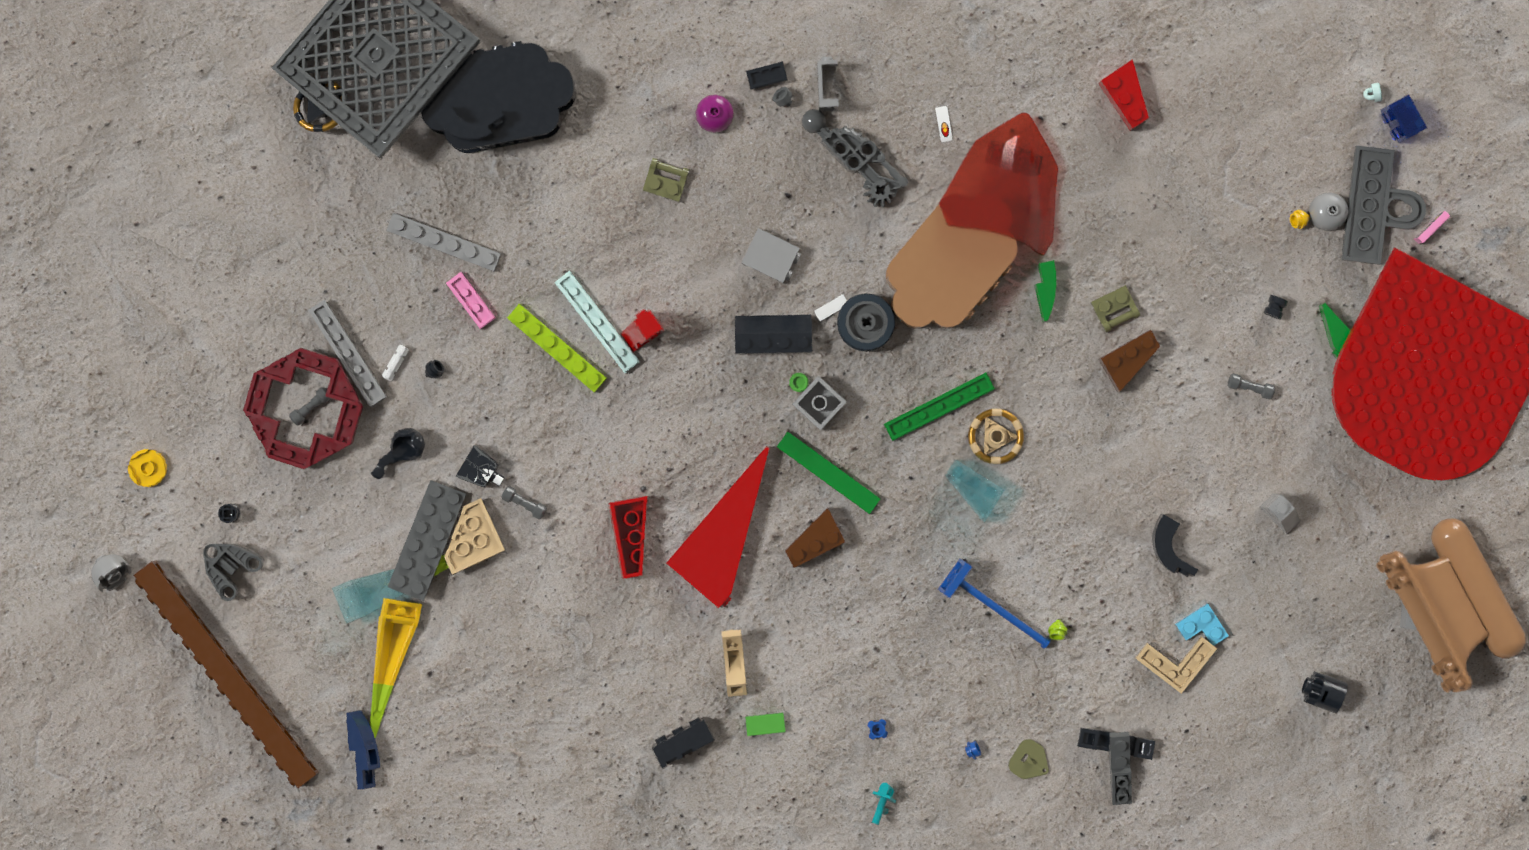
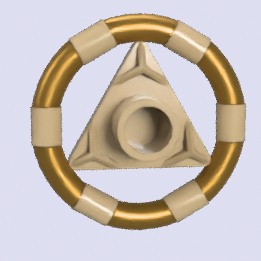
[968,409,1024,464]

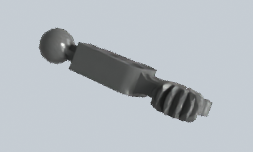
[802,109,908,207]

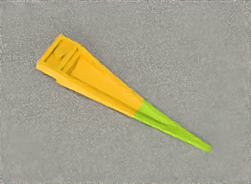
[370,598,422,738]

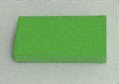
[745,712,785,736]

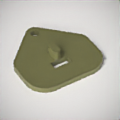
[1008,739,1049,779]

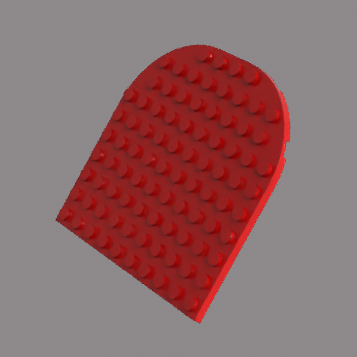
[1331,248,1529,480]

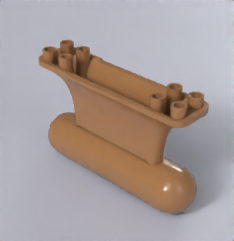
[1377,518,1526,693]

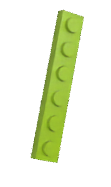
[507,304,607,393]

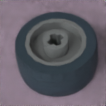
[837,293,895,351]

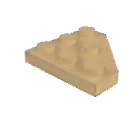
[444,498,505,575]

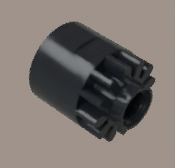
[1301,671,1348,714]

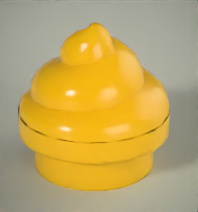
[1290,209,1310,229]

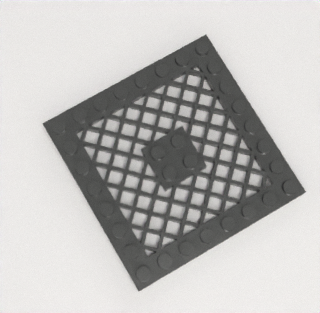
[272,0,481,159]

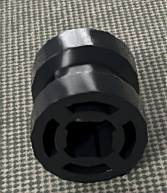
[1263,295,1288,320]
[218,504,241,523]

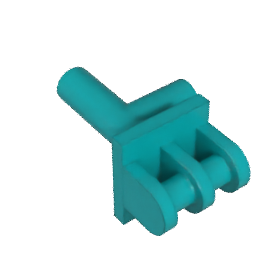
[871,782,896,825]

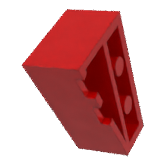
[1098,59,1149,131]

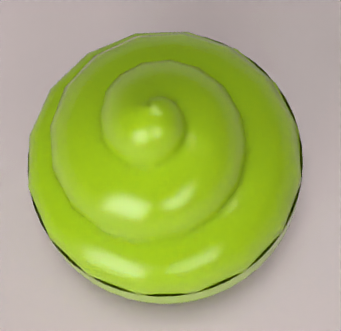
[1048,619,1067,640]

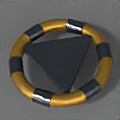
[293,83,342,132]

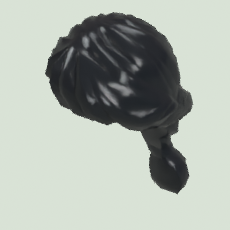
[371,428,425,479]

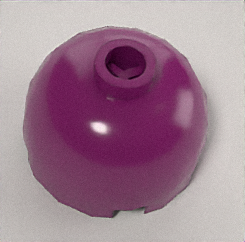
[695,94,734,133]

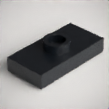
[746,61,788,90]

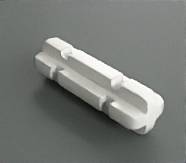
[382,345,409,381]

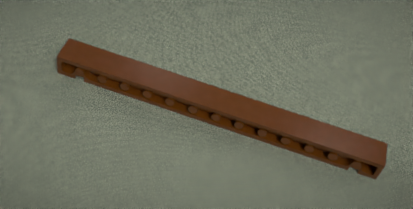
[133,560,319,788]

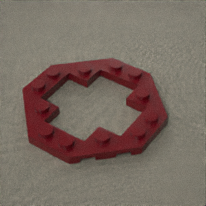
[243,348,363,469]

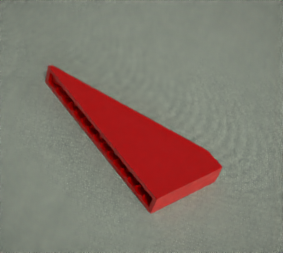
[666,446,769,608]

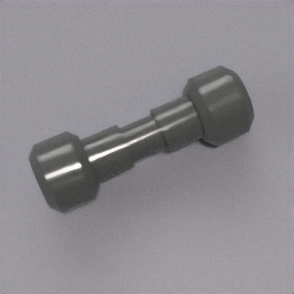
[1227,373,1275,400]
[289,387,331,426]
[501,486,547,520]

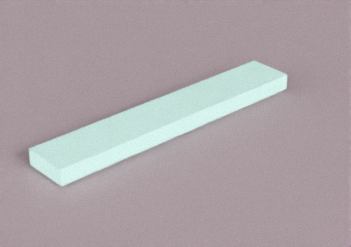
[554,271,640,373]

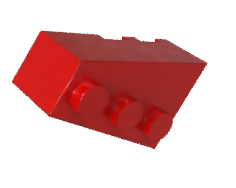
[620,309,665,352]

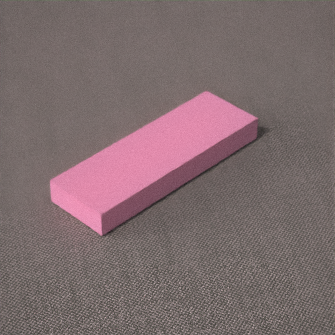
[446,272,496,329]

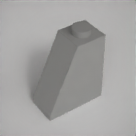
[1260,493,1300,534]

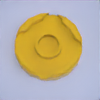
[128,449,167,487]

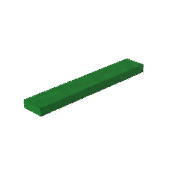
[884,372,995,441]
[777,432,880,514]

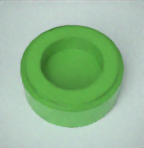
[789,373,809,392]

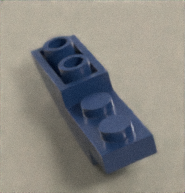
[346,710,380,789]

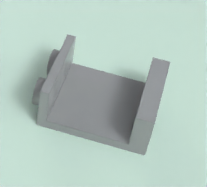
[817,57,839,112]

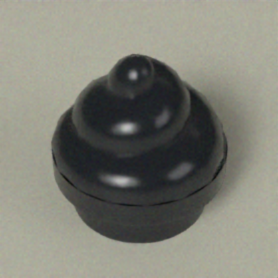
[425,360,444,379]

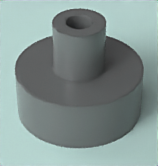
[772,87,792,107]

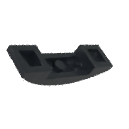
[1077,728,1156,760]

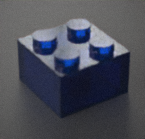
[1380,94,1427,143]

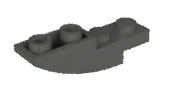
[1109,732,1132,805]

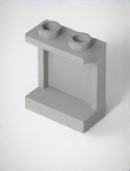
[742,228,801,284]

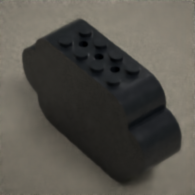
[421,41,576,154]

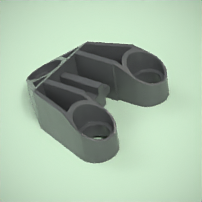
[203,543,264,601]

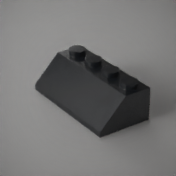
[735,314,812,354]

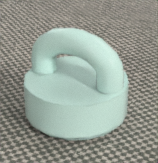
[1363,83,1382,102]

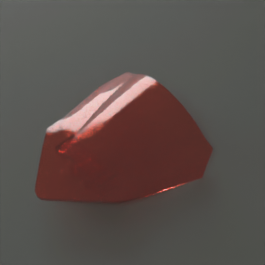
[939,112,1058,256]

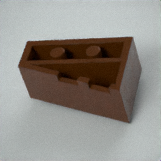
[1098,330,1160,392]
[785,507,845,568]

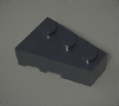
[652,717,715,769]

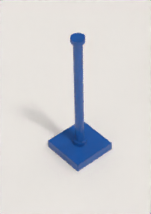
[938,558,1051,649]

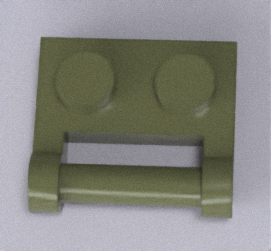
[643,158,689,202]
[1090,285,1141,333]

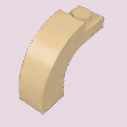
[722,630,747,697]

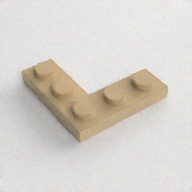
[1135,636,1217,694]

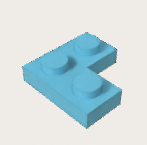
[1175,603,1229,645]

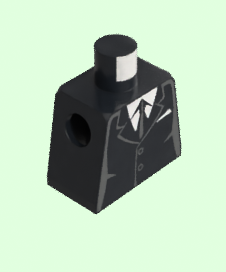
[456,445,505,488]

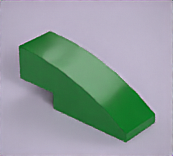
[1034,260,1056,322]

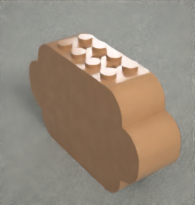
[886,194,1018,329]

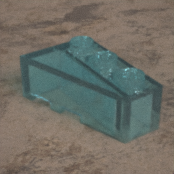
[944,459,1004,523]

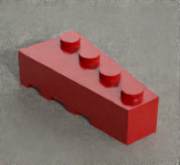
[608,496,647,579]

